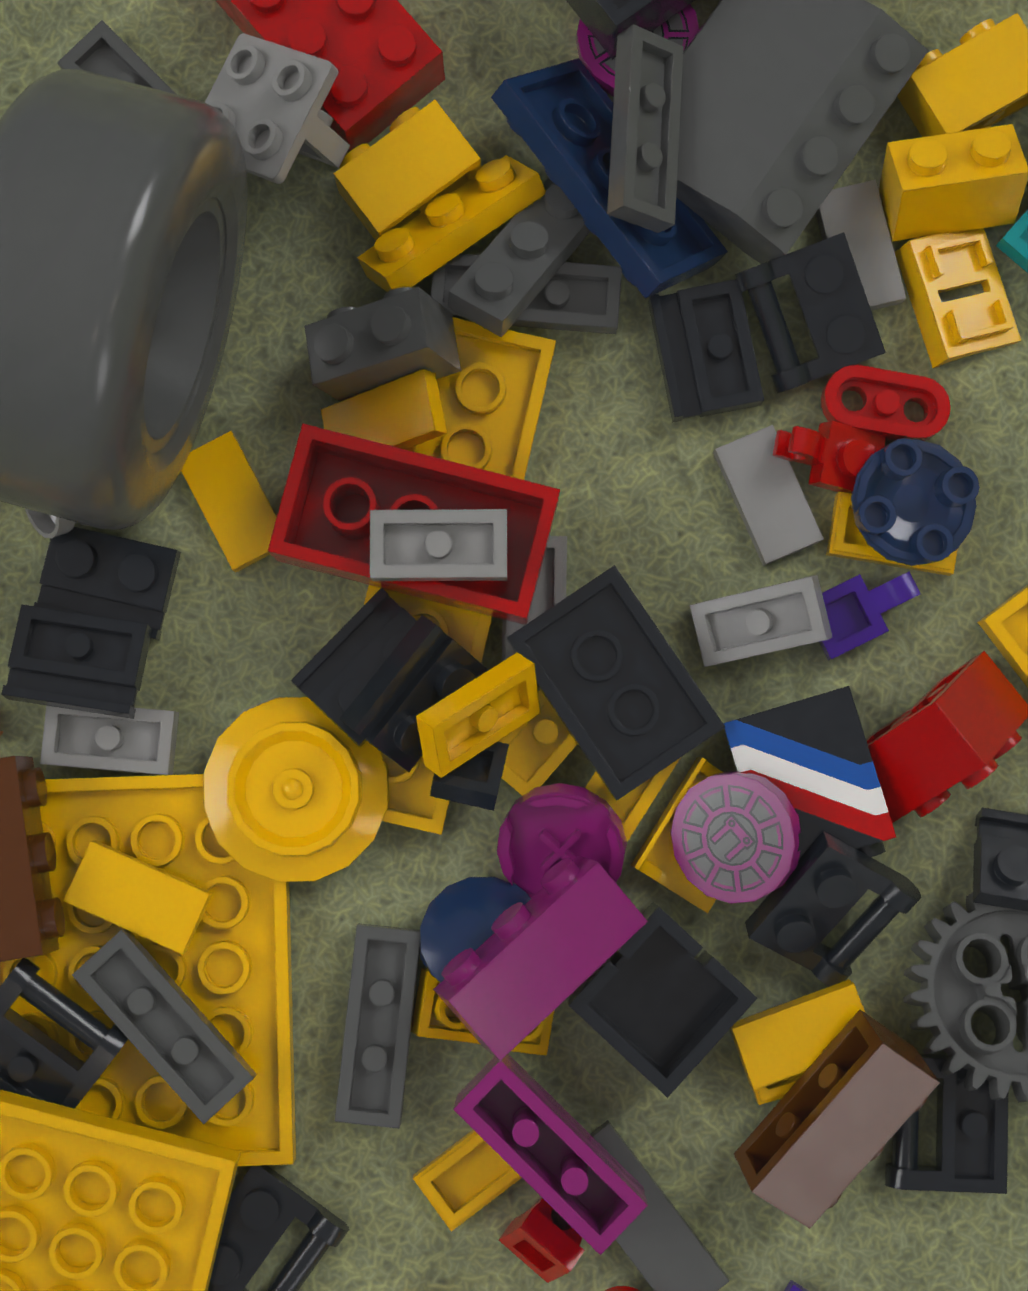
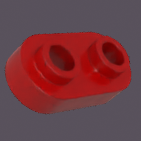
[821,365,951,441]

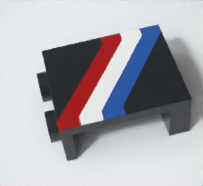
[723,686,896,859]

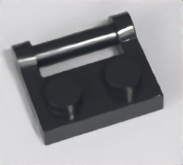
[735,232,886,393]
[745,831,921,987]
[0,958,128,1109]
[885,1053,1009,1194]
[208,1165,349,1291]

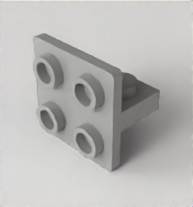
[205,33,350,184]

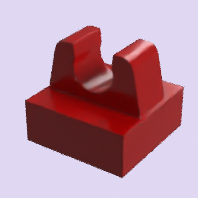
[498,1198,585,1283]

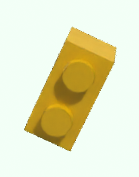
[897,13,1028,137]
[333,100,481,241]
[879,124,1028,242]

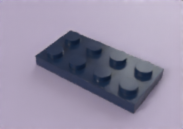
[491,58,728,299]

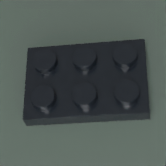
[507,565,725,801]

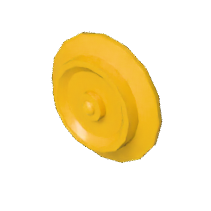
[204,697,388,882]

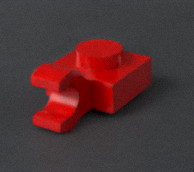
[773,420,886,494]

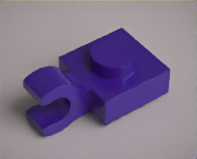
[819,571,921,661]

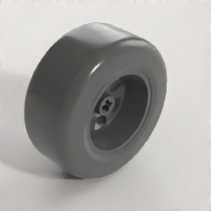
[0,69,248,530]

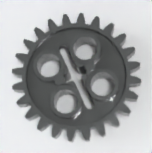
[903,892,1028,1103]

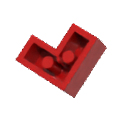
[866,651,1028,823]

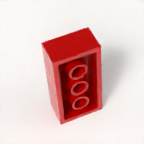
[215,0,445,153]
[268,423,560,625]

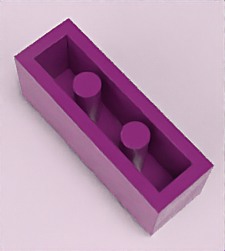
[433,855,648,1061]
[453,1054,648,1255]

